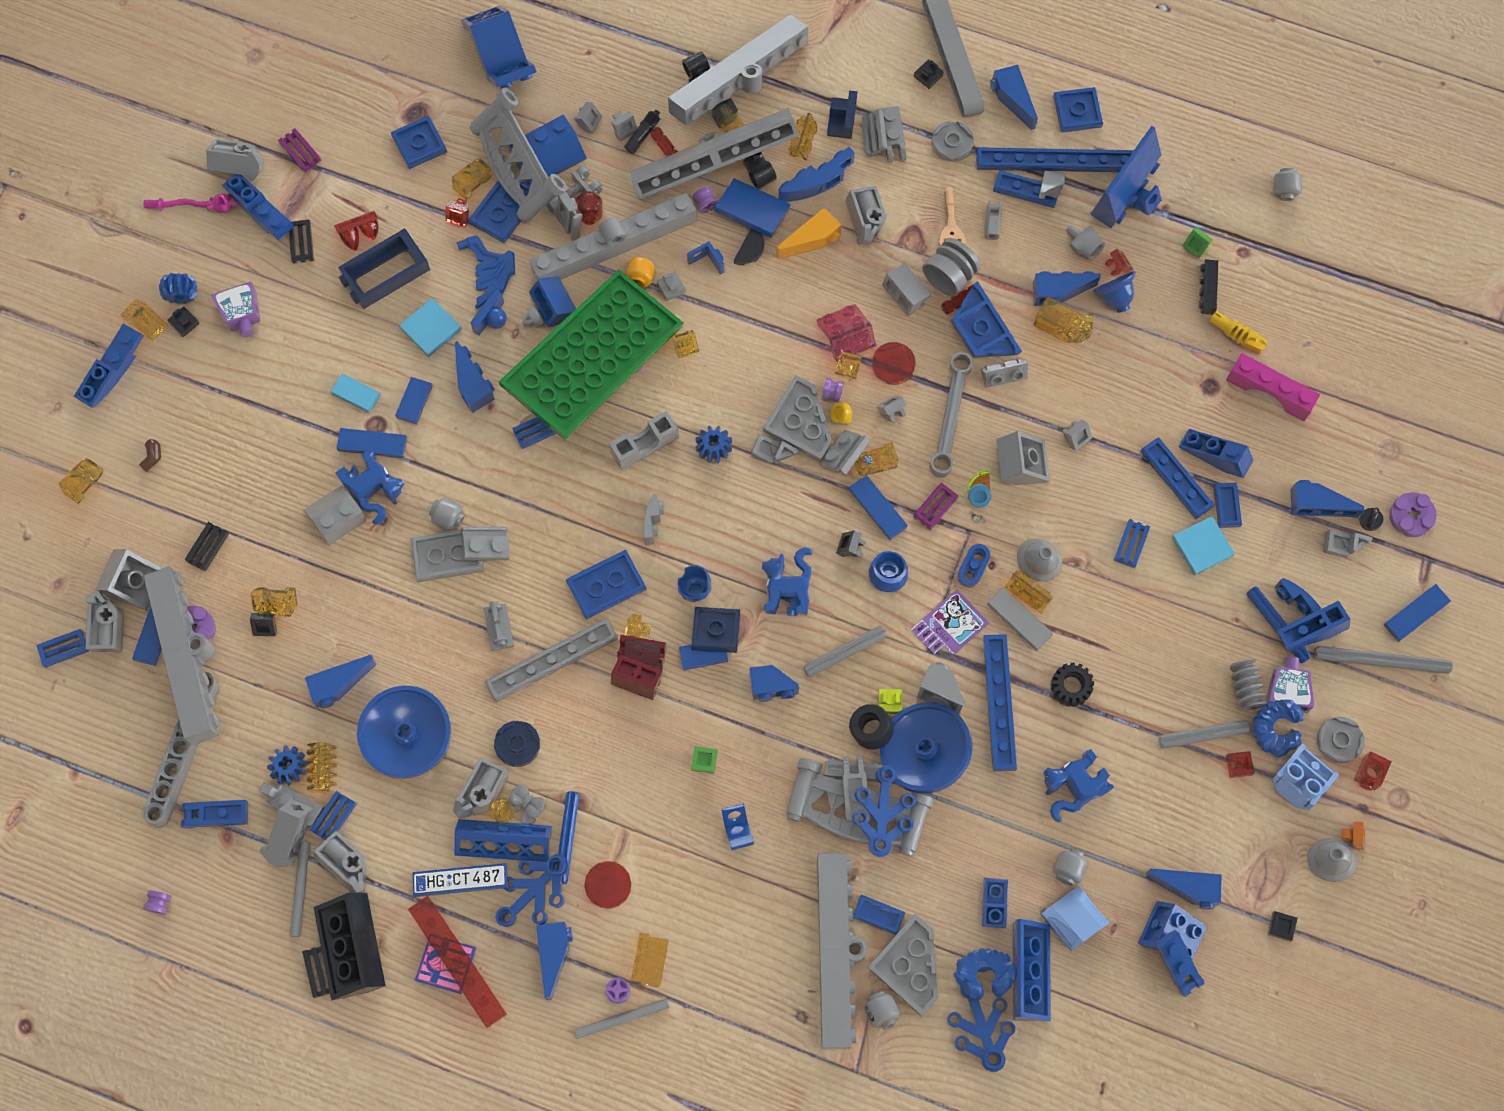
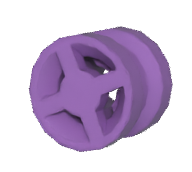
[693,187,718,213]
[822,378,844,402]
[143,890,171,915]
[606,977,631,1004]

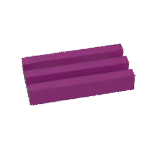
[278,128,321,172]
[913,482,959,531]

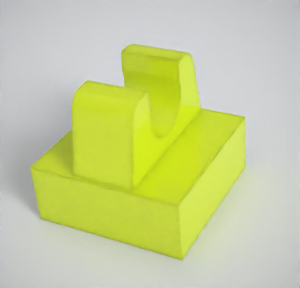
[879,689,902,714]

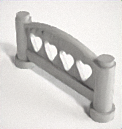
[470,88,567,222]
[786,758,934,857]

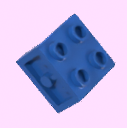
[1138,901,1207,960]

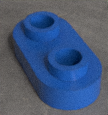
[958,544,990,587]

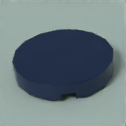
[494,721,540,767]

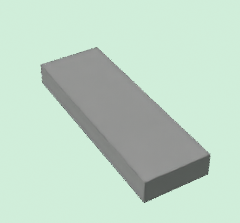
[987,587,1053,651]

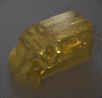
[1033,296,1094,343]

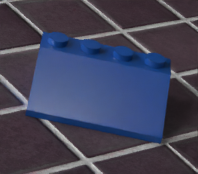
[1090,125,1161,228]

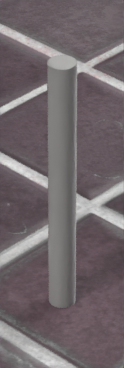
[290,842,310,937]
[575,999,669,1039]

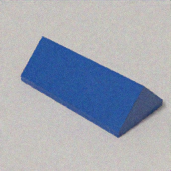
[1013,919,1051,1022]

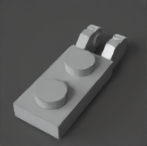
[879,106,906,162]
[842,755,870,823]

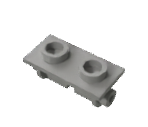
[981,358,1028,388]
[484,601,514,651]

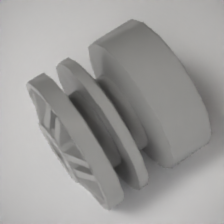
[922,238,981,297]

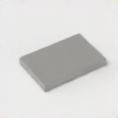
[411,530,485,582]

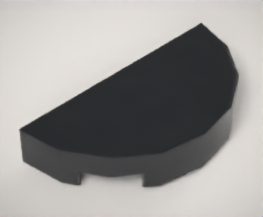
[734,229,764,266]

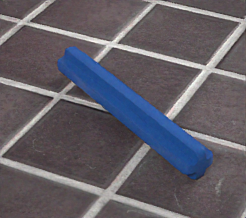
[1247,586,1311,663]
[556,791,579,884]

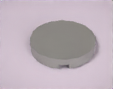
[932,121,974,162]
[1317,717,1365,763]

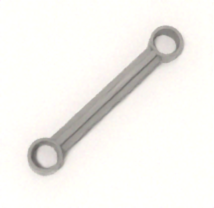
[930,352,973,478]

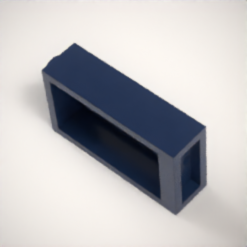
[338,228,430,309]

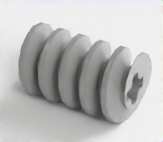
[1230,659,1267,710]

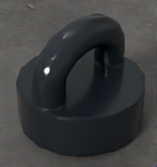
[1359,507,1384,531]

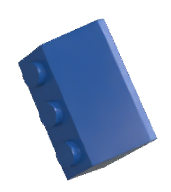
[509,114,587,186]

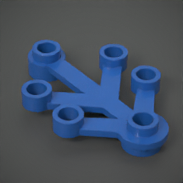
[852,765,915,857]
[495,854,569,927]
[947,986,1016,1072]

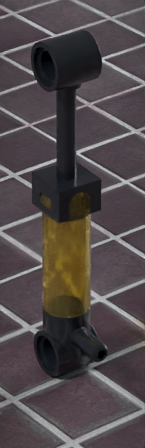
[682,51,777,189]

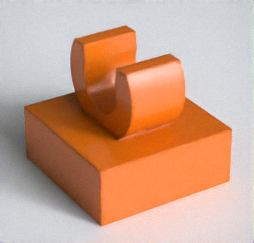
[1341,821,1365,850]

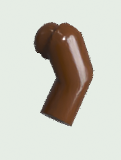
[139,439,161,472]

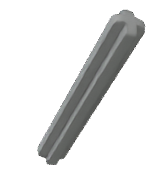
[804,626,886,677]
[1159,720,1250,749]

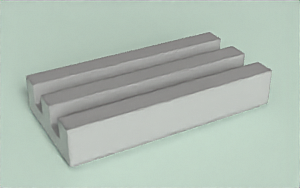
[862,109,887,157]

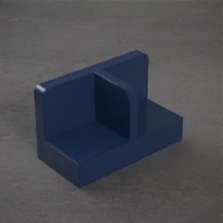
[827,90,858,139]

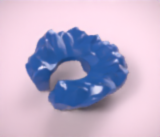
[1252,699,1304,757]
[954,948,1017,1000]

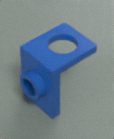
[1132,185,1162,216]
[687,241,725,274]
[721,803,754,850]

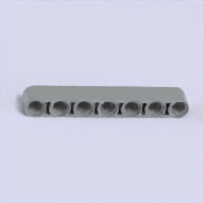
[922,0,984,117]
[143,672,220,828]

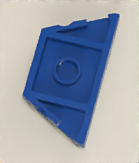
[951,281,1022,358]

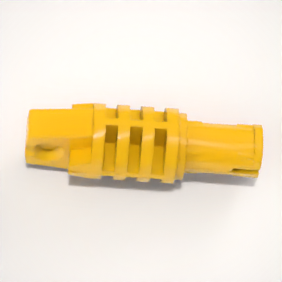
[1209,311,1268,354]

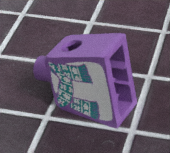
[211,282,260,337]
[1266,657,1314,713]

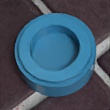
[968,484,991,507]

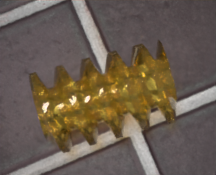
[307,742,337,793]

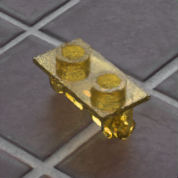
[788,113,817,161]
[1005,571,1053,614]

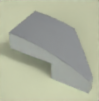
[1039,171,1065,199]
[750,434,799,464]
[1324,529,1372,557]

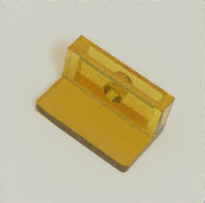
[631,932,668,987]

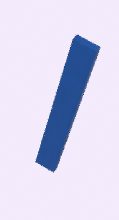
[976,147,1134,172]

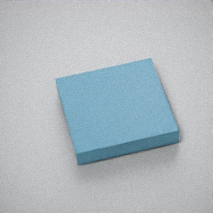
[399,298,462,357]
[1172,516,1235,575]

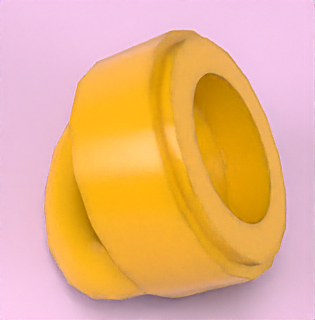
[831,402,853,425]

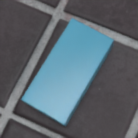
[331,374,381,413]

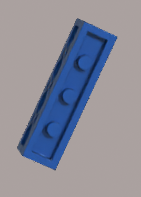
[454,819,552,862]

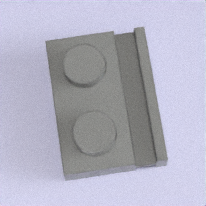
[556,192,582,241]
[820,430,870,475]
[461,527,510,561]

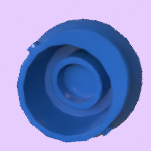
[869,551,908,592]

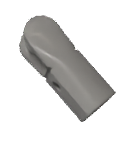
[985,201,1002,240]

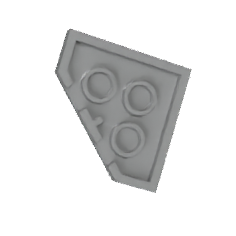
[763,375,832,462]
[868,914,938,1017]

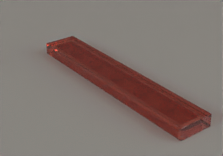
[408,896,507,1029]

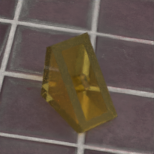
[120,299,168,341]

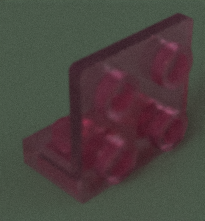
[817,304,876,362]

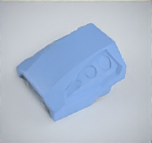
[1272,744,1339,810]
[1041,886,1110,951]

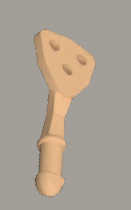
[939,187,966,246]

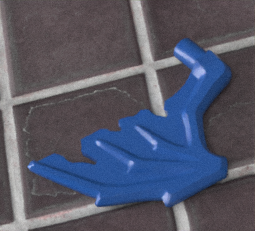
[457,236,515,309]

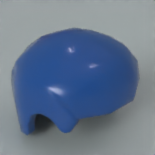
[678,565,711,602]

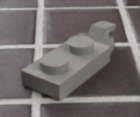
[259,782,324,827]

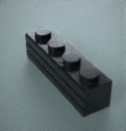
[1199,259,1219,315]

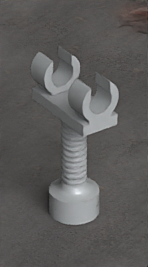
[546,165,603,214]

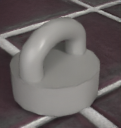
[522,305,544,328]

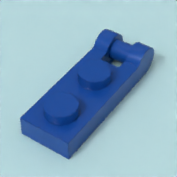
[181,800,248,829]
[1155,930,1205,997]

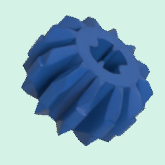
[159,272,197,304]
[695,425,732,463]
[267,745,308,786]

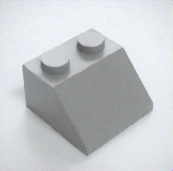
[997,431,1050,485]
[305,485,367,545]
[95,549,162,610]
[917,662,965,715]

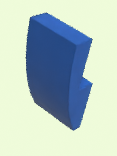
[1275,578,1321,616]
[982,877,1008,928]

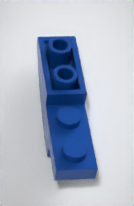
[778,147,855,202]
[222,174,294,240]
[73,323,144,408]

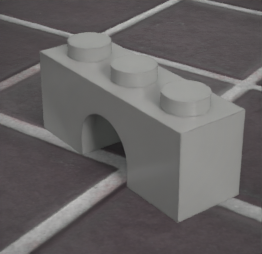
[609,411,679,470]

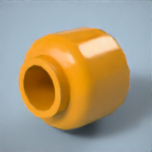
[625,256,655,289]

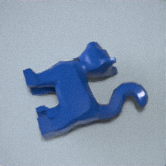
[335,449,405,524]
[762,547,813,616]
[1043,749,1114,822]

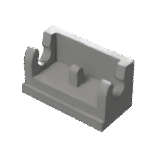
[882,263,931,316]

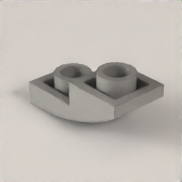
[644,494,664,545]

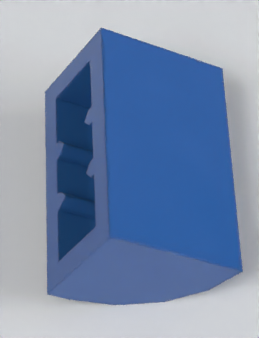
[529,276,576,327]

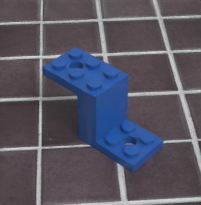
[461,6,537,89]

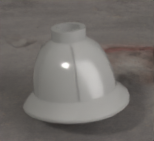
[1017,538,1062,581]
[1307,838,1357,882]

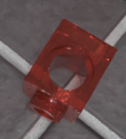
[1354,751,1392,791]

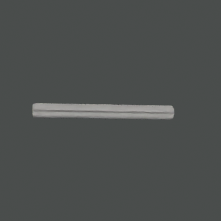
[1314,646,1453,674]

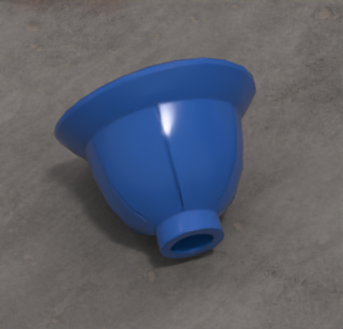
[1093,271,1136,313]

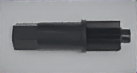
[624,109,661,154]

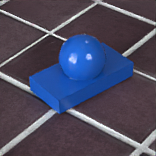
[470,290,507,336]

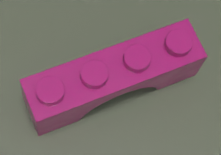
[1226,353,1321,421]

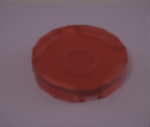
[872,342,916,385]
[584,861,632,909]

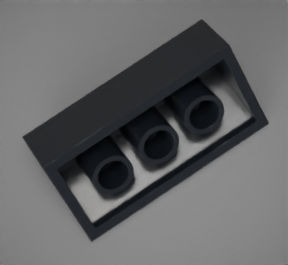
[313,893,386,1001]

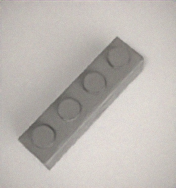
[824,759,883,782]

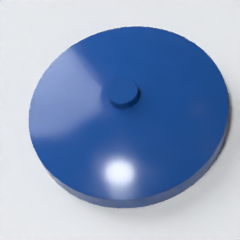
[357,686,452,779]
[880,702,973,794]

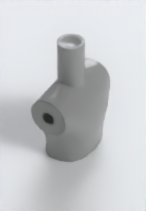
[1066,225,1105,260]

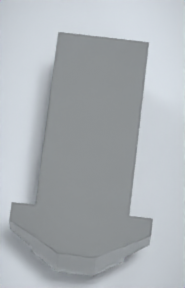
[206,139,264,181]
[845,186,886,245]
[85,591,123,652]
[453,757,508,818]
[260,799,312,867]
[314,831,366,893]

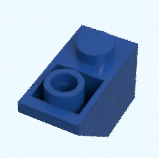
[750,665,799,702]

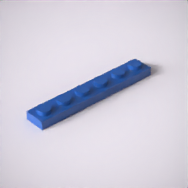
[983,634,1017,772]

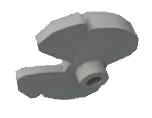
[506,785,545,824]

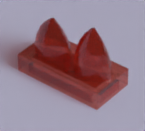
[334,211,379,251]

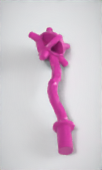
[143,193,238,213]

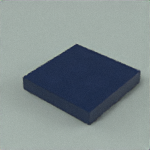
[691,607,740,653]

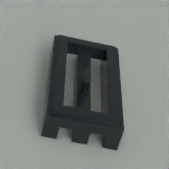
[289,219,314,264]
[185,521,229,572]
[302,947,330,999]

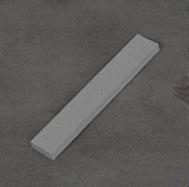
[485,618,618,703]

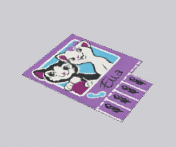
[911,589,989,655]

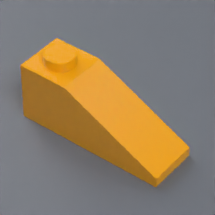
[776,208,841,259]

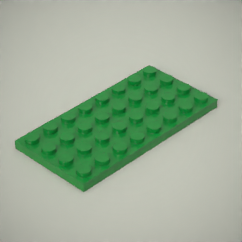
[499,269,684,440]

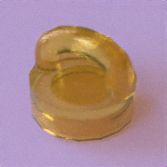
[490,798,514,823]

